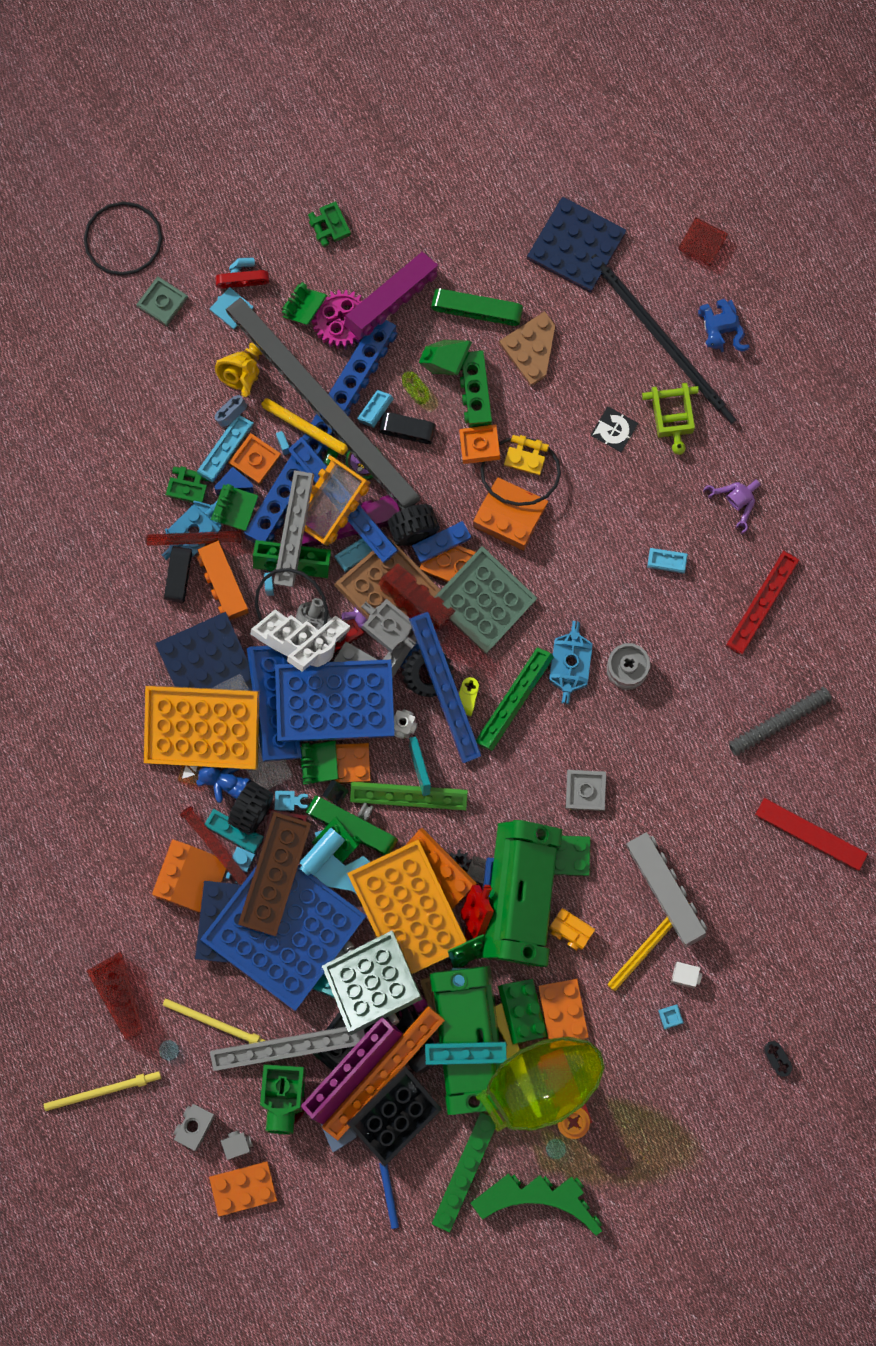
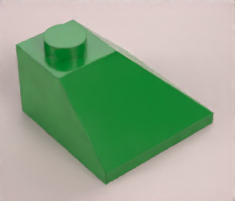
[418,340,472,375]

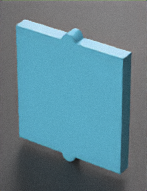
[209,287,254,330]

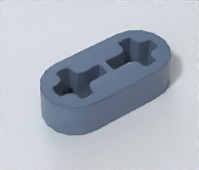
[215,395,247,427]

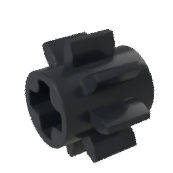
[450,849,472,871]

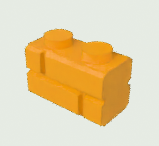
[549,908,595,951]

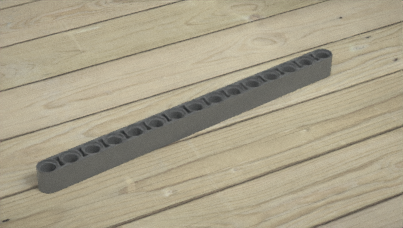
[226,298,421,510]

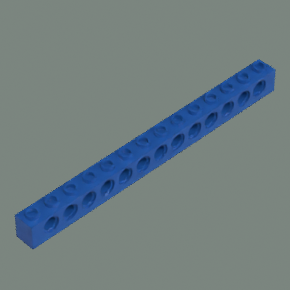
[244,320,398,543]

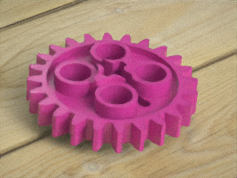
[312,290,362,349]

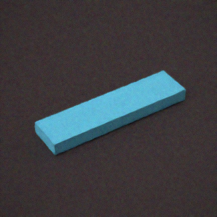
[197,415,253,483]

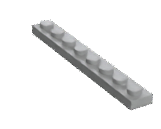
[210,1026,366,1071]

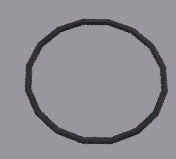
[84,201,162,276]
[480,437,561,506]
[255,568,329,627]

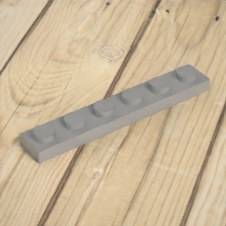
[274,470,314,587]

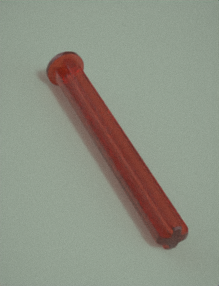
[146,529,241,546]
[180,806,248,886]

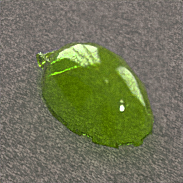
[476,1037,605,1131]

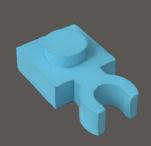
[274,791,308,812]
[226,846,255,884]

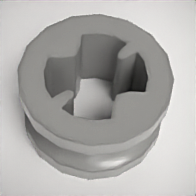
[357,803,374,822]

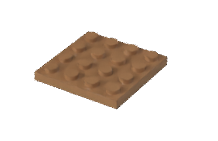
[334,537,440,620]

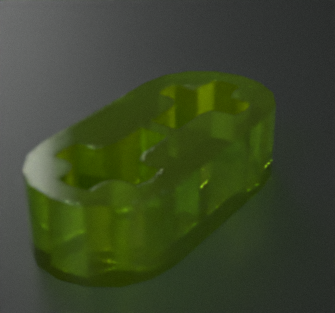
[402,371,429,404]

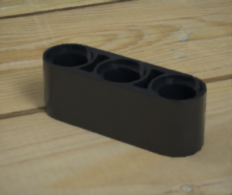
[379,412,436,444]
[164,546,192,603]

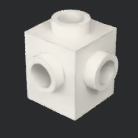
[394,709,418,739]

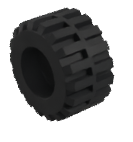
[388,504,440,546]
[402,649,454,697]
[228,781,273,835]

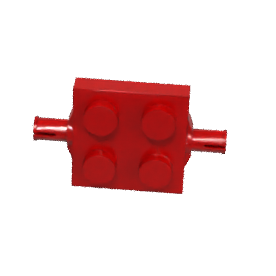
[461,885,494,941]

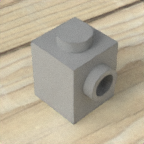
[221,1130,253,1160]

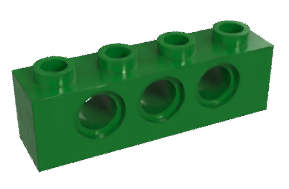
[460,350,492,428]
[253,540,331,578]

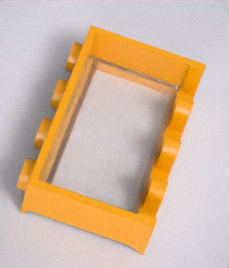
[304,455,371,546]

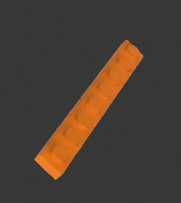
[322,1006,445,1141]

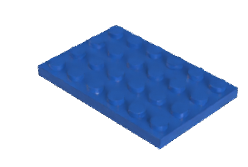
[275,659,395,742]

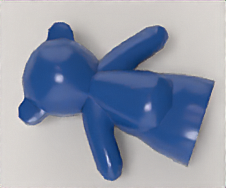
[196,766,251,803]

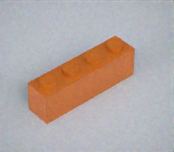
[196,541,249,621]

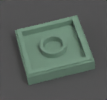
[136,276,188,327]

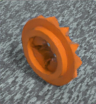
[557,1106,590,1139]

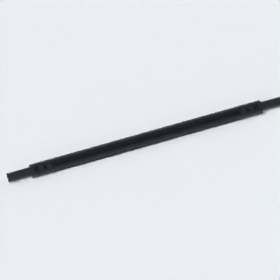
[591,254,737,425]

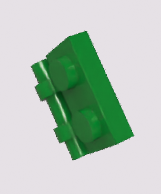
[308,201,351,247]
[165,466,209,503]

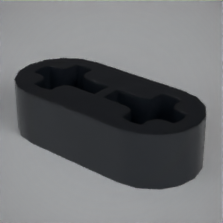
[763,1041,792,1077]

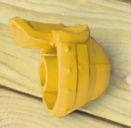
[215,351,260,397]

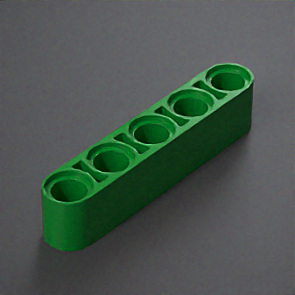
[431,289,523,326]
[306,795,398,855]

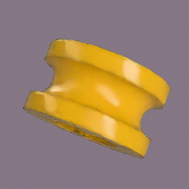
[245,343,263,361]

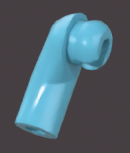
[229,257,255,273]

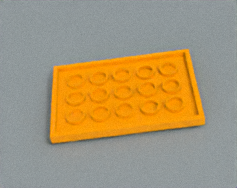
[144,686,260,769]
[347,840,467,974]

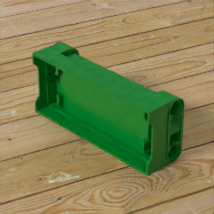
[483,820,563,967]
[430,966,508,1115]

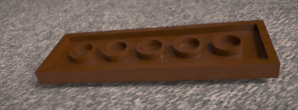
[238,812,311,937]

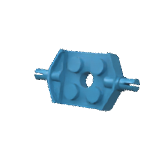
[161,500,222,561]
[549,621,593,704]

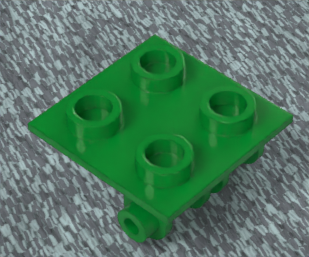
[281,282,327,325]
[211,484,258,531]
[300,741,339,785]
[312,816,360,863]
[448,934,485,968]

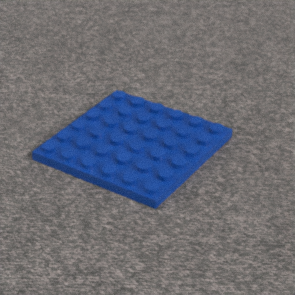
[200,865,366,1011]

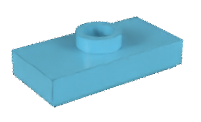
[357,390,394,428]
[334,538,373,573]
[647,548,688,574]

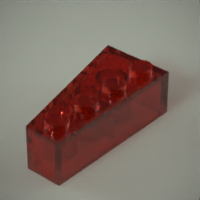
[378,564,456,634]
[86,951,143,1042]

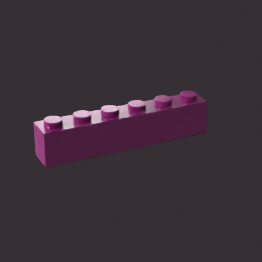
[344,251,438,339]
[301,495,399,547]
[301,1017,403,1124]

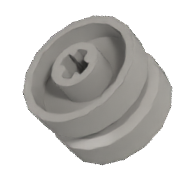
[606,643,650,690]

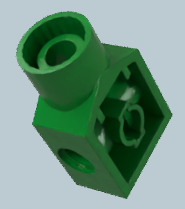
[260,1065,306,1135]

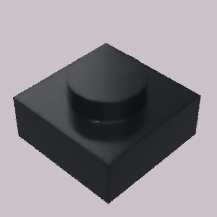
[322,780,349,807]

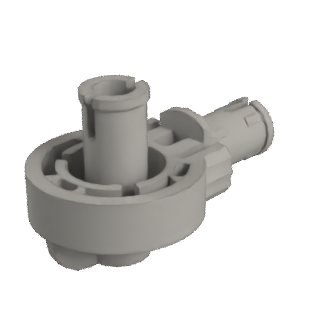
[296,598,346,642]

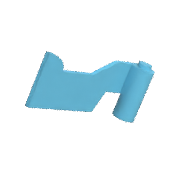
[299,827,370,894]

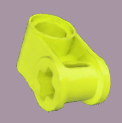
[459,677,479,716]

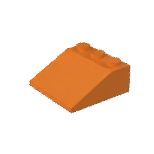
[473,477,548,551]
[152,839,230,913]

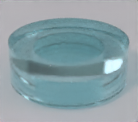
[159,1040,179,1061]
[546,1139,566,1159]

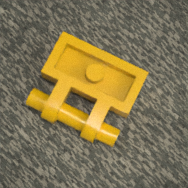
[504,435,549,476]

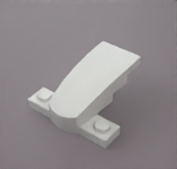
[250,609,350,672]

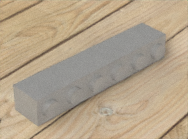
[626,832,708,948]

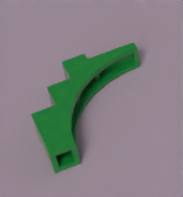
[470,1173,602,1236]

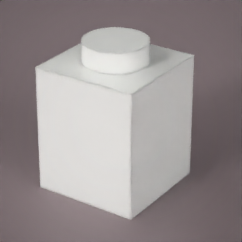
[671,962,702,989]

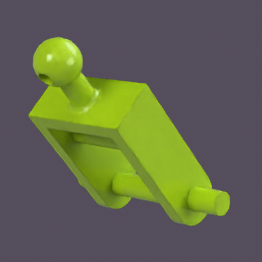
[642,383,698,455]

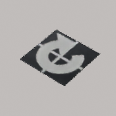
[590,406,638,452]

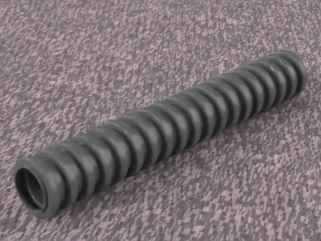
[729,687,832,756]

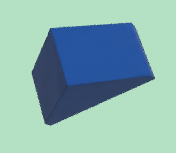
[215,467,254,495]

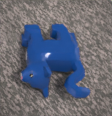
[698,299,750,352]

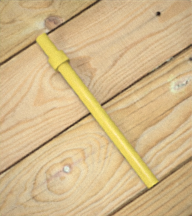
[163,999,266,1043]
[44,1071,162,1111]

